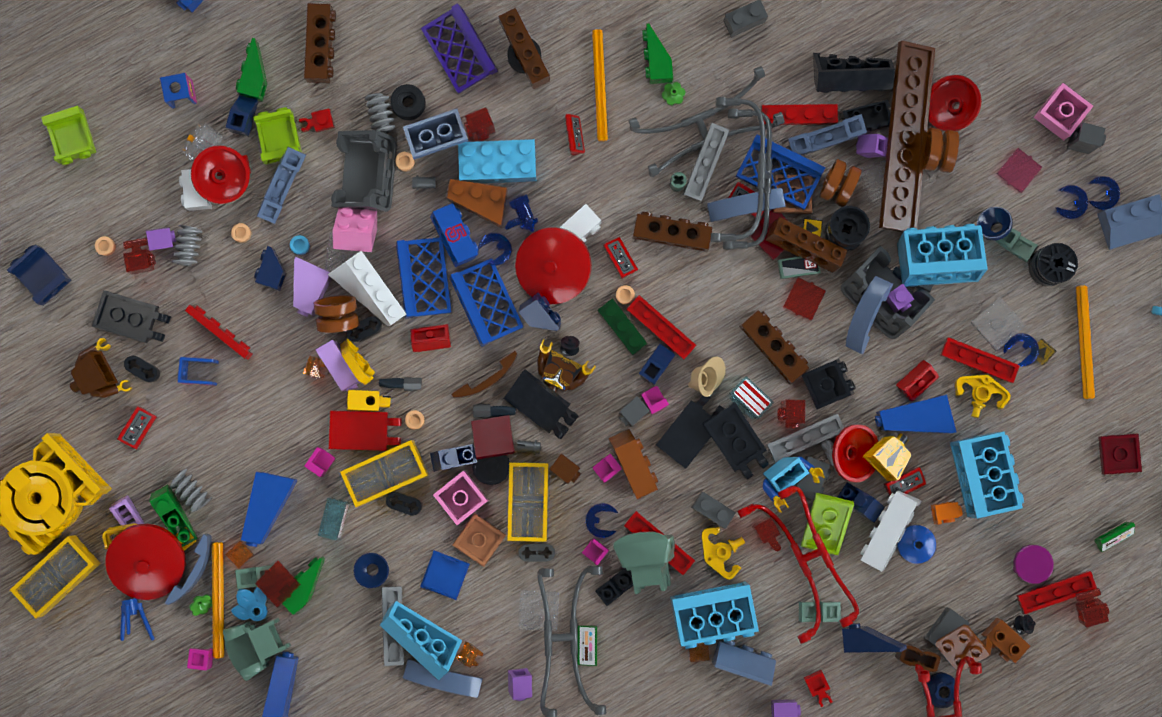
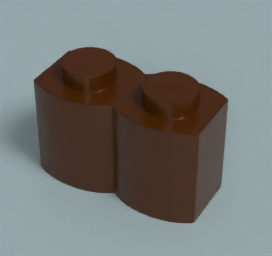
[895,643,941,672]

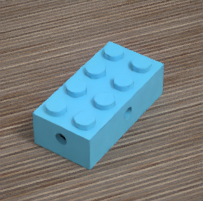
[458,139,537,183]

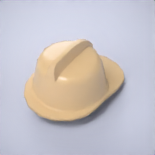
[688,356,726,397]

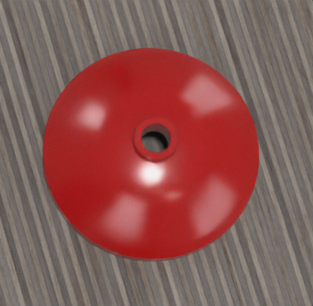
[928,75,982,131]
[191,146,250,204]
[832,424,879,482]

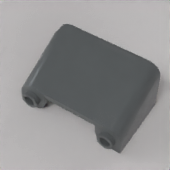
[331,130,397,212]
[841,246,935,339]

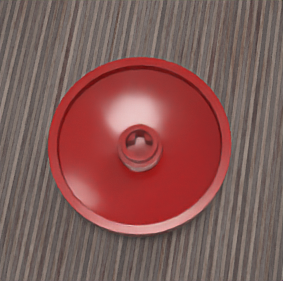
[515,227,592,304]
[105,524,186,600]

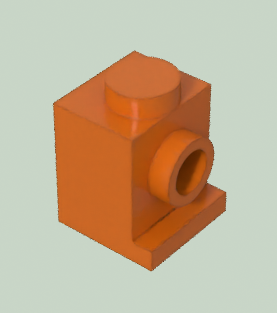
[931,501,963,525]

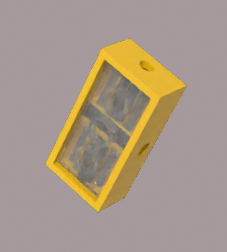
[340,440,429,508]
[507,463,549,542]
[10,535,101,619]

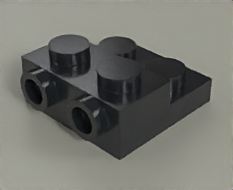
[802,359,856,409]

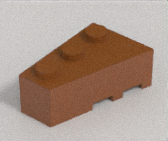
[447,179,508,228]
[609,429,659,499]

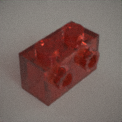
[464,107,496,141]
[777,400,805,428]

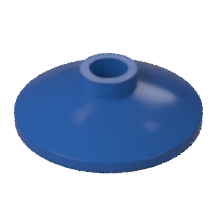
[897,525,936,564]

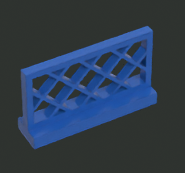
[736,134,826,210]
[396,237,452,319]
[449,258,524,347]

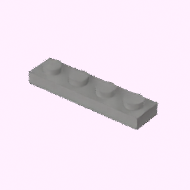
[683,123,729,201]
[767,414,844,462]
[381,586,404,666]

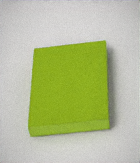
[801,493,854,555]

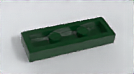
[597,298,648,355]

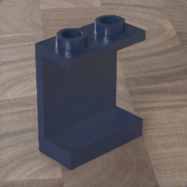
[7,244,72,306]

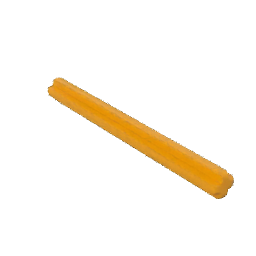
[592,29,608,141]
[1076,285,1095,399]
[212,542,224,659]

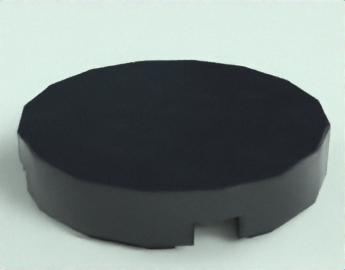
[472,455,510,485]

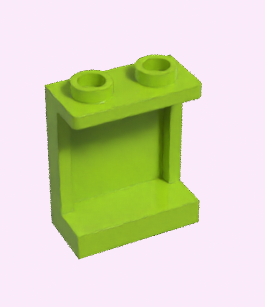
[41,106,97,165]
[253,107,302,165]

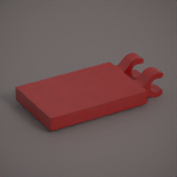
[329,411,402,451]

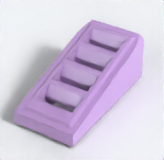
[109,495,144,525]

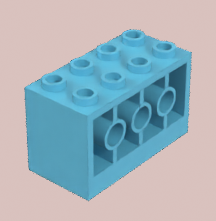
[897,224,988,287]
[950,432,1024,518]
[670,582,759,649]

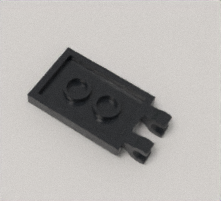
[92,290,171,343]
[503,369,579,439]
[656,395,724,469]
[702,402,769,480]

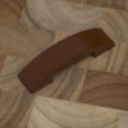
[451,351,518,398]

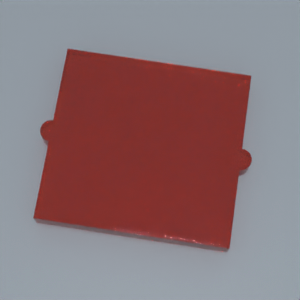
[783,277,826,321]
[255,561,301,608]

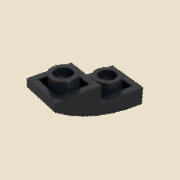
[595,568,633,606]

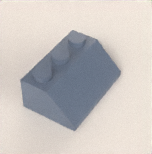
[403,109,468,159]
[1097,194,1162,250]
[712,640,776,686]

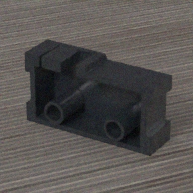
[840,100,891,131]

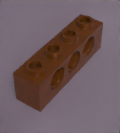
[304,3,336,83]
[498,8,550,89]
[633,212,713,252]
[765,217,847,273]
[739,310,809,384]
[549,453,581,484]

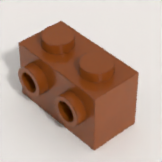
[981,618,1031,663]

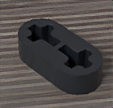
[346,316,382,342]
[124,355,160,383]
[386,492,422,516]

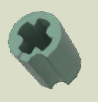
[670,172,687,191]

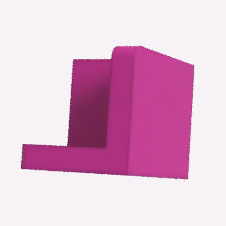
[640,386,669,415]
[304,447,335,477]
[593,454,622,483]
[582,537,609,565]
[187,648,213,671]

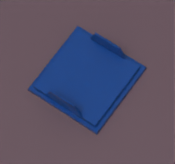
[420,550,470,600]

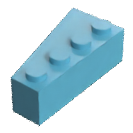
[380,601,462,680]

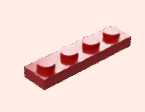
[761,104,838,125]
[626,295,697,360]
[185,305,253,360]
[940,337,1020,383]
[624,511,695,575]
[1016,570,1098,614]

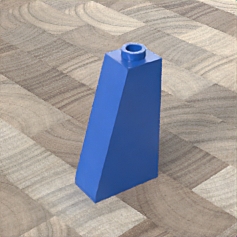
[875,395,957,433]
[241,472,297,547]
[262,652,299,717]

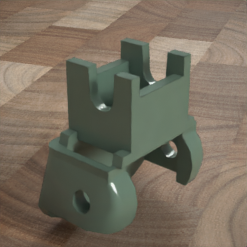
[613,532,675,594]
[223,618,291,682]

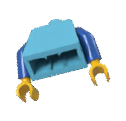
[762,456,825,513]

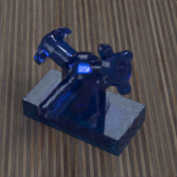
[505,194,538,232]

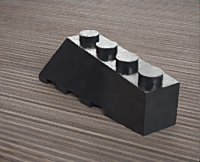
[813,53,895,93]

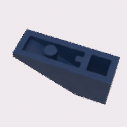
[842,623,907,653]

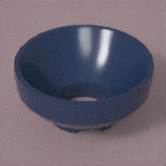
[977,207,1013,241]
[353,553,389,588]
[923,672,960,708]

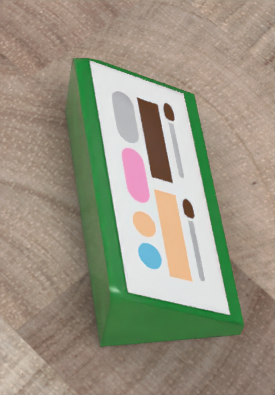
[1094,521,1135,552]
[578,625,597,666]

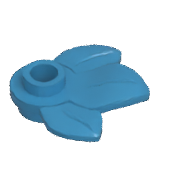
[231,587,268,621]

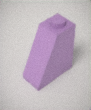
[293,257,332,317]
[315,340,360,392]

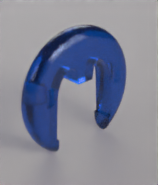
[1088,176,1120,210]
[1055,185,1089,219]
[478,233,512,266]
[1003,333,1039,367]
[586,503,618,538]

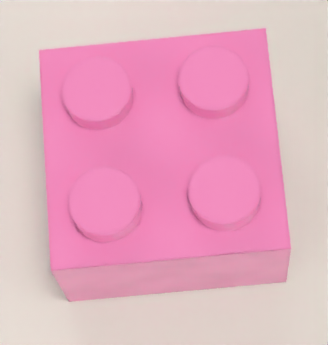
[1033,83,1093,141]
[333,207,377,252]
[433,470,489,525]

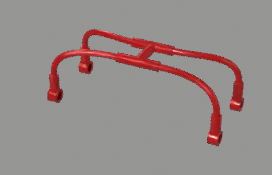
[737,486,859,644]
[915,656,982,717]

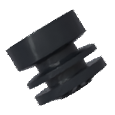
[824,206,870,252]
[1028,243,1078,286]

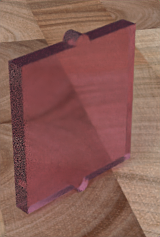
[997,148,1042,193]

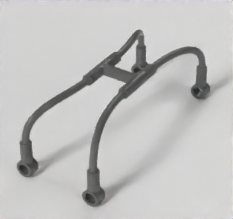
[628,66,785,177]
[710,97,772,250]
[537,565,606,717]

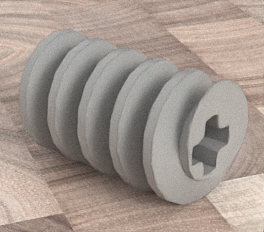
[365,93,396,134]
[172,225,203,267]
[170,469,212,512]

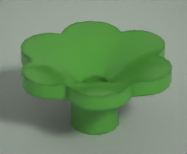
[662,82,686,106]
[189,594,212,616]

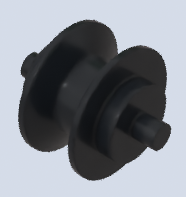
[560,336,580,356]
[1013,614,1036,635]

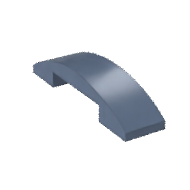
[789,114,867,155]
[257,147,306,224]
[707,188,786,222]
[846,276,893,354]
[165,534,212,605]
[403,659,483,698]

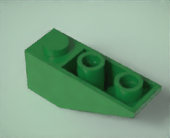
[642,23,673,84]
[236,38,268,102]
[149,485,197,547]
[277,557,325,615]

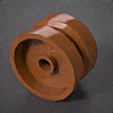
[923,128,959,173]
[819,159,862,207]
[313,295,359,333]

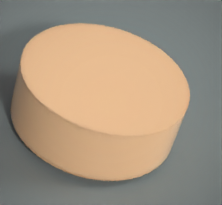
[395,152,415,172]
[231,223,251,243]
[95,236,116,256]
[616,285,635,305]
[405,410,425,430]

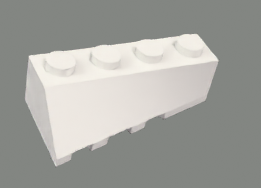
[328,251,406,326]
[860,491,922,572]

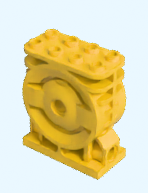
[0,433,112,555]

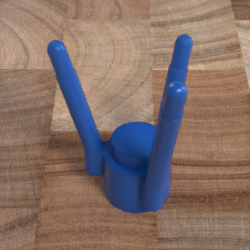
[120,599,155,641]

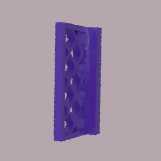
[421,3,498,94]

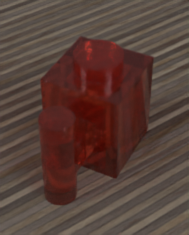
[123,238,156,274]
[752,517,781,552]
[1075,588,1110,628]

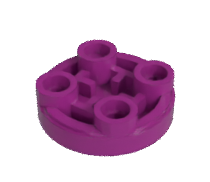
[1013,545,1054,584]

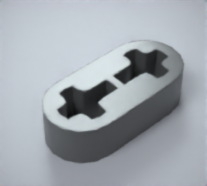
[519,543,555,562]

